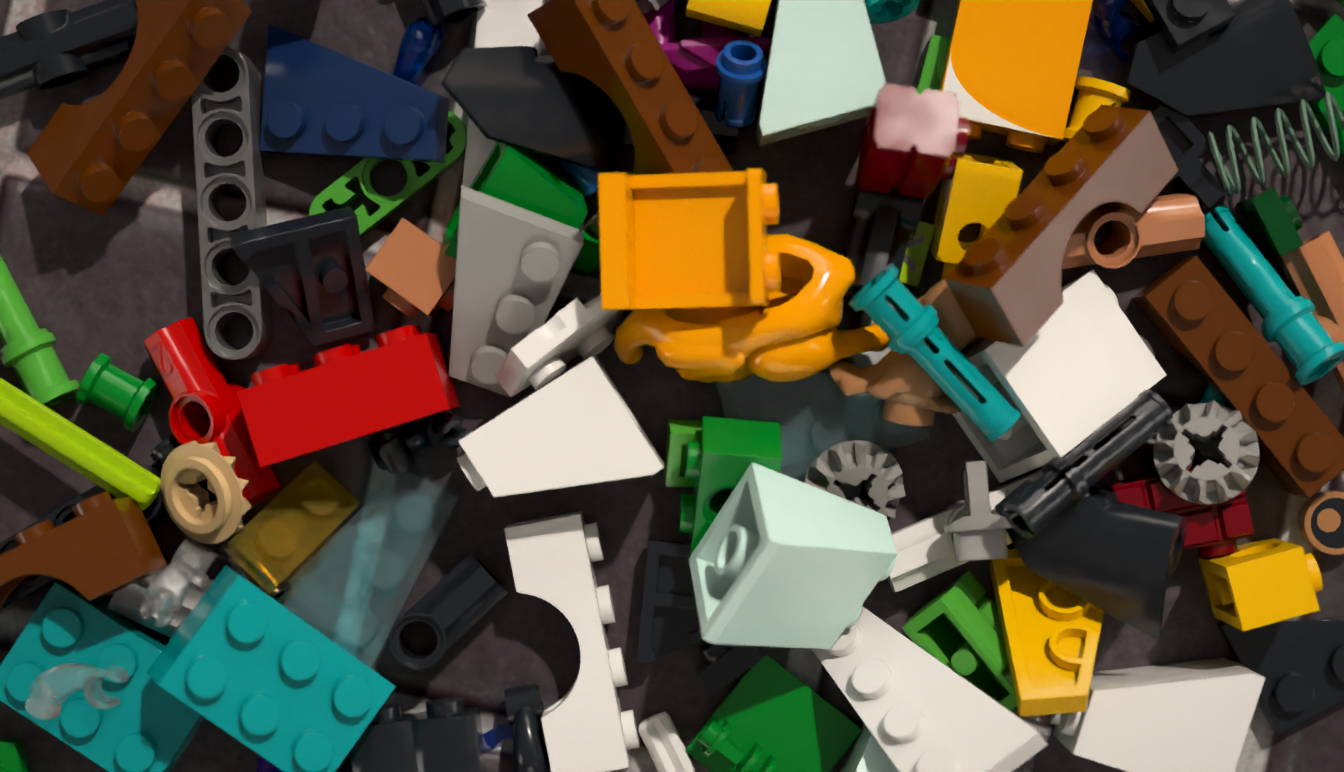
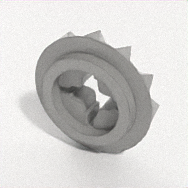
[1153,400,1260,505]
[804,440,905,519]

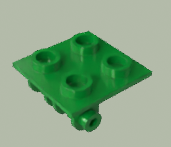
[685,653,863,772]

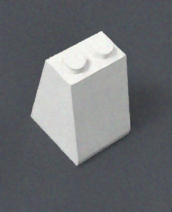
[952,269,1167,483]
[457,356,664,497]
[1049,658,1265,772]

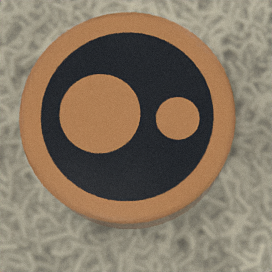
[1299,490,1344,555]

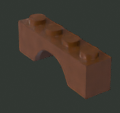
[27,0,252,216]
[527,0,734,175]
[944,105,1179,348]
[1131,255,1344,498]
[0,491,168,613]

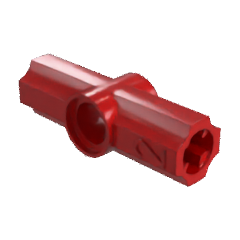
[144,317,280,506]

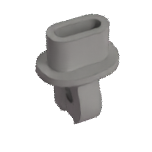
[944,461,1013,562]

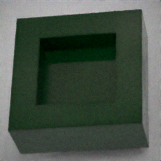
[1237,187,1304,259]

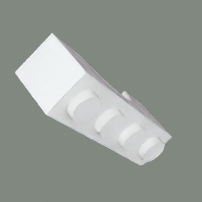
[504,510,640,772]

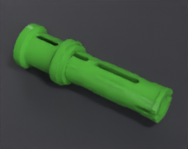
[0,254,80,409]

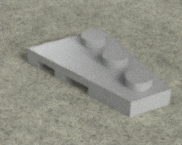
[449,185,583,397]

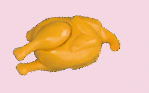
[614,234,889,383]

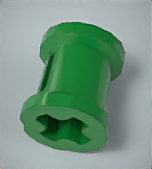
[75,353,161,432]

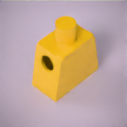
[930,152,1023,280]

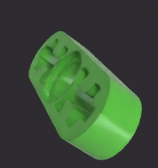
[309,111,467,239]

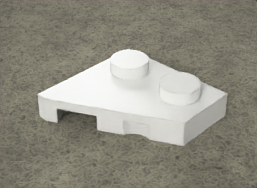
[495,293,624,397]

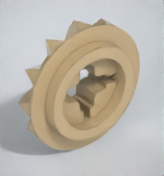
[160,440,252,544]

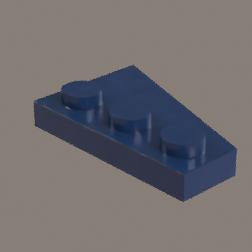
[259,24,450,163]

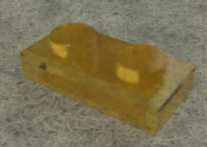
[223,460,361,594]

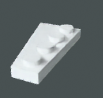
[811,607,1048,772]

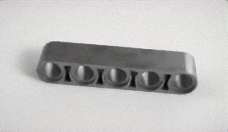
[191,45,273,360]

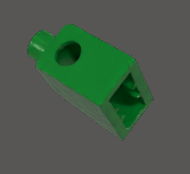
[442,142,600,275]

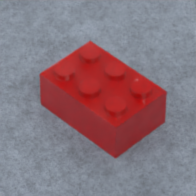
[236,324,461,468]

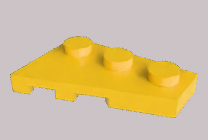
[989,549,1104,717]

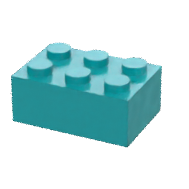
[147,565,396,772]
[0,580,206,772]

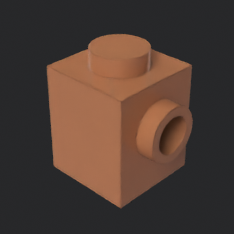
[365,218,456,319]

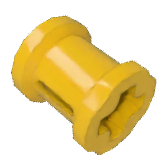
[1062,76,1132,143]

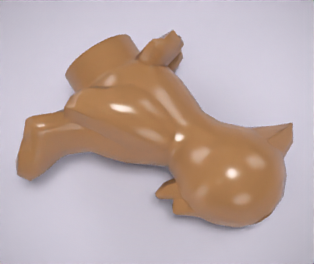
[828,279,979,426]

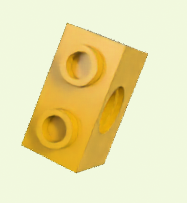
[1198,537,1323,631]

